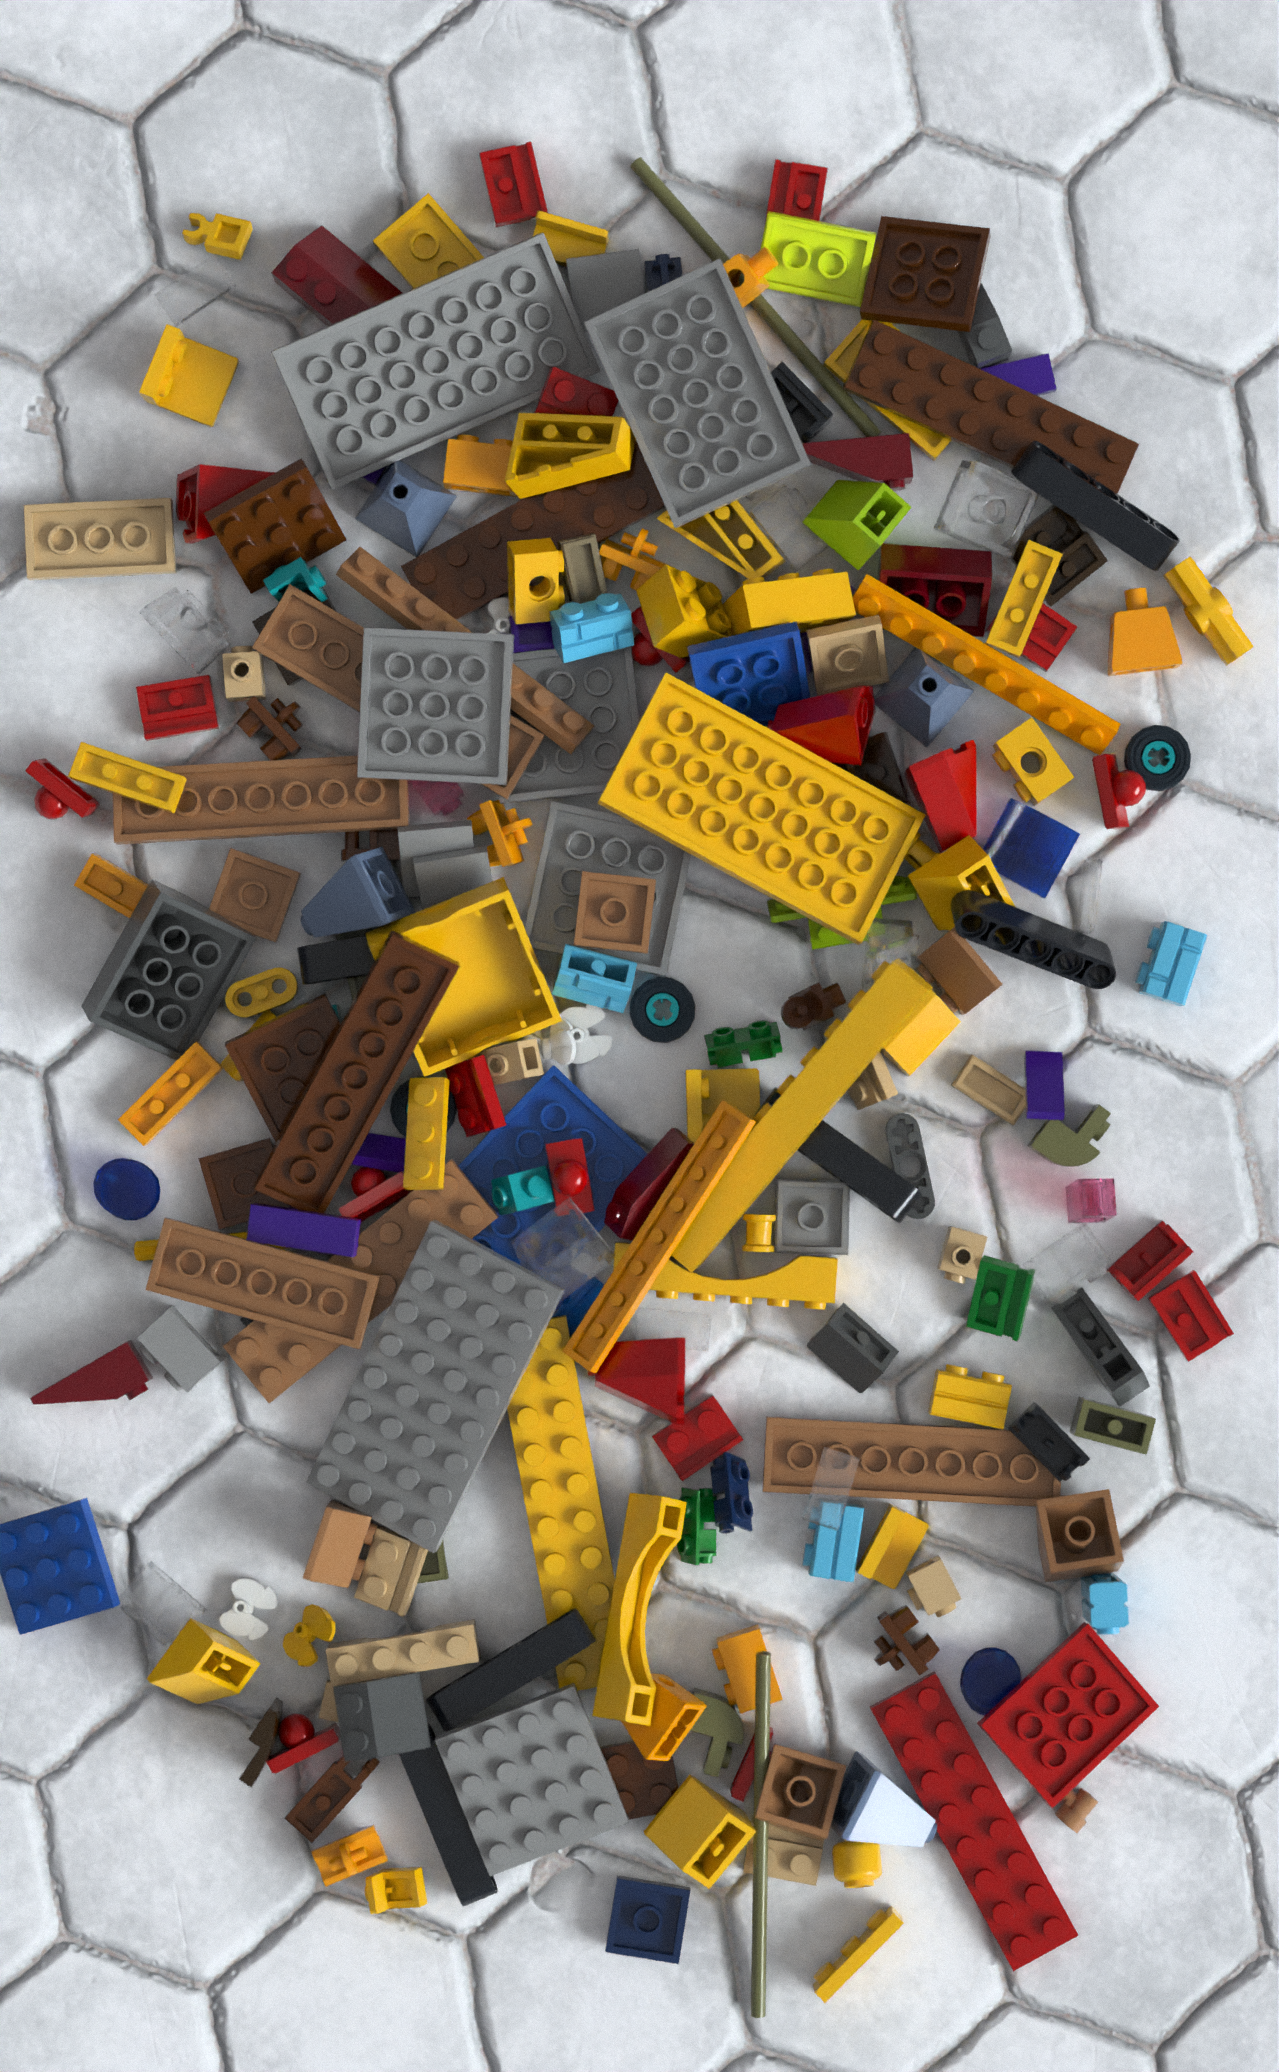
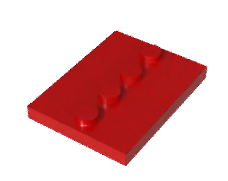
[977,1622,1159,1808]

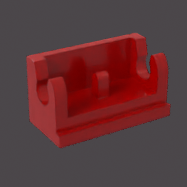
[1106,1221,1193,1301]

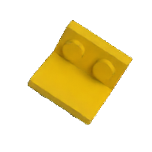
[139,324,239,427]
[685,1068,760,1144]

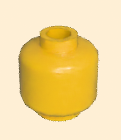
[832,1839,882,1888]

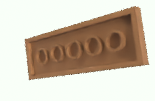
[145,1218,380,1349]

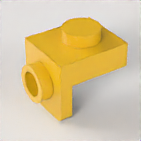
[365,1867,427,1914]

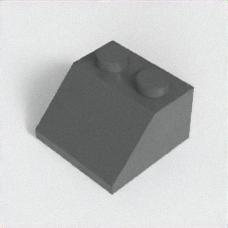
[333,1672,431,1762]

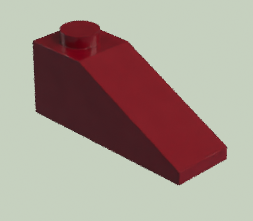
[802,433,913,491]
[604,1128,694,1240]
[30,1340,153,1405]

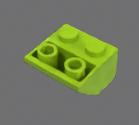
[802,480,911,570]

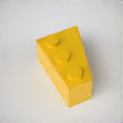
[505,413,636,499]
[656,500,786,579]
[723,568,856,636]

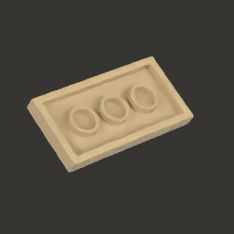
[24,498,176,580]

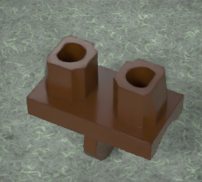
[237,696,303,760]
[780,982,846,1031]
[874,1605,940,1676]

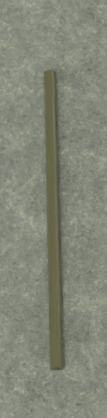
[630,157,882,437]
[751,1651,771,2018]

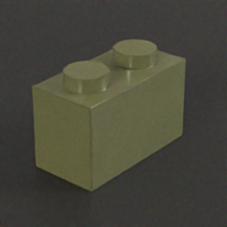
[1069,1397,1156,1455]

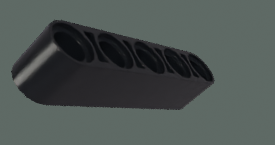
[1011,440,1180,571]
[951,890,1116,989]
[297,936,375,985]
[753,1087,922,1223]
[426,1608,596,1732]
[399,1723,498,1907]

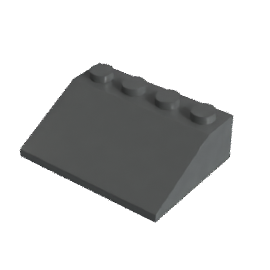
[81,879,257,1060]

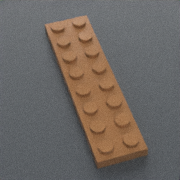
[252,584,545,800]
[113,756,410,845]
[223,1159,499,1403]
[762,1416,1061,1507]

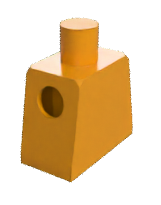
[723,247,779,308]
[1108,588,1183,676]
[621,1673,707,1761]

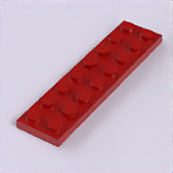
[870,1671,1079,1971]

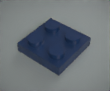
[605,1875,691,1964]

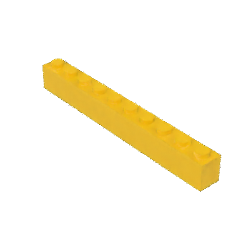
[671,958,933,1273]

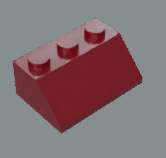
[271,226,403,326]
[877,543,992,637]

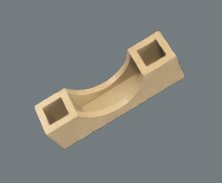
[325,1619,481,1686]

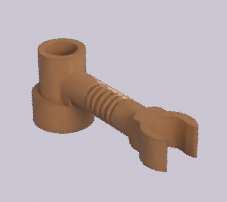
[1055,1787,1098,1833]

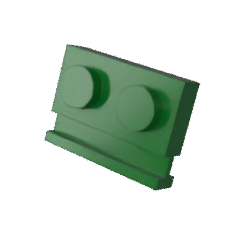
[966,1255,1036,1341]

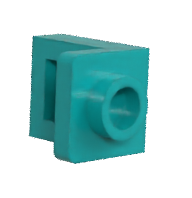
[263,557,328,603]
[491,1165,555,1215]

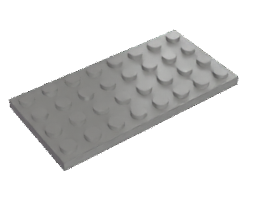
[271,233,600,490]
[306,1219,565,1553]

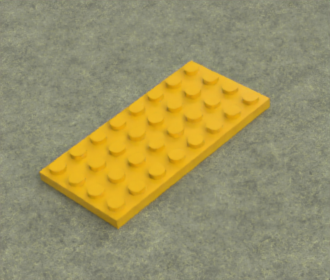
[597,672,926,945]

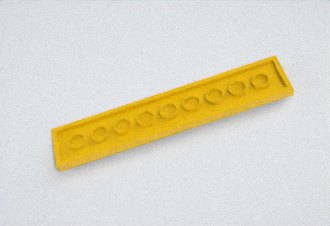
[507,1315,615,1691]

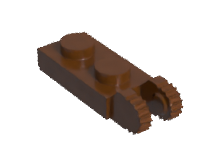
[285,1755,380,1843]

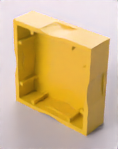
[365,877,562,1077]

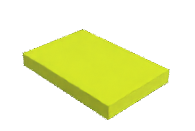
[760,211,876,307]

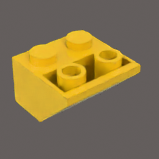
[636,564,733,658]
[908,835,1015,931]
[880,990,961,1076]
[147,1618,261,1704]
[643,1774,756,1889]

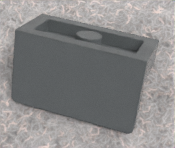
[807,1303,899,1393]

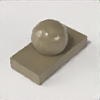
[557,533,608,604]

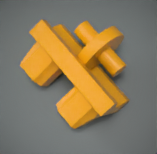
[599,528,668,591]
[467,800,533,867]
[311,1824,388,1887]

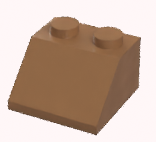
[915,927,1003,1015]
[1035,1489,1124,1583]
[303,1500,378,1588]
[754,1744,846,1841]

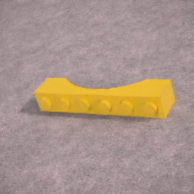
[613,1242,838,1310]
[592,1493,687,1726]

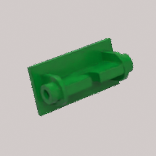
[704,1020,783,1068]
[677,1487,717,1565]

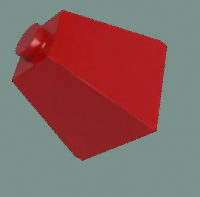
[176,464,274,544]
[767,685,876,765]
[903,740,977,853]
[588,1337,686,1425]

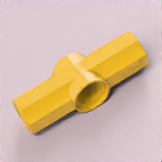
[1163,556,1254,666]

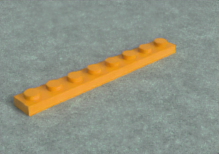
[852,574,1121,755]
[562,1100,756,1373]

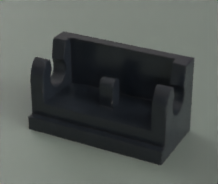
[771,361,833,443]
[1008,1402,1090,1482]

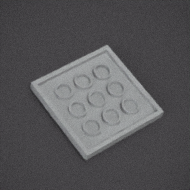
[357,628,514,785]
[499,646,639,804]
[525,801,691,976]
[435,1683,629,1876]

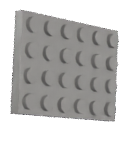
[584,258,812,528]

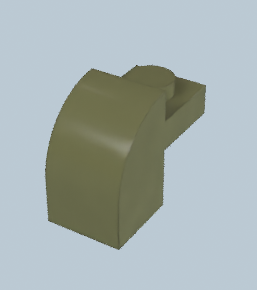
[1027,1104,1111,1167]
[690,1688,744,1777]

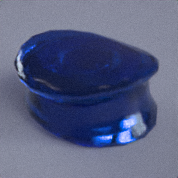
[93,1158,161,1221]
[960,1647,1021,1715]

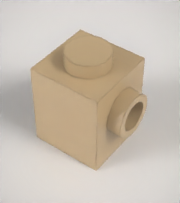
[222,646,266,702]
[481,1038,544,1085]
[937,1226,987,1284]
[906,1555,961,1617]

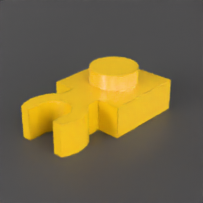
[182,213,253,260]

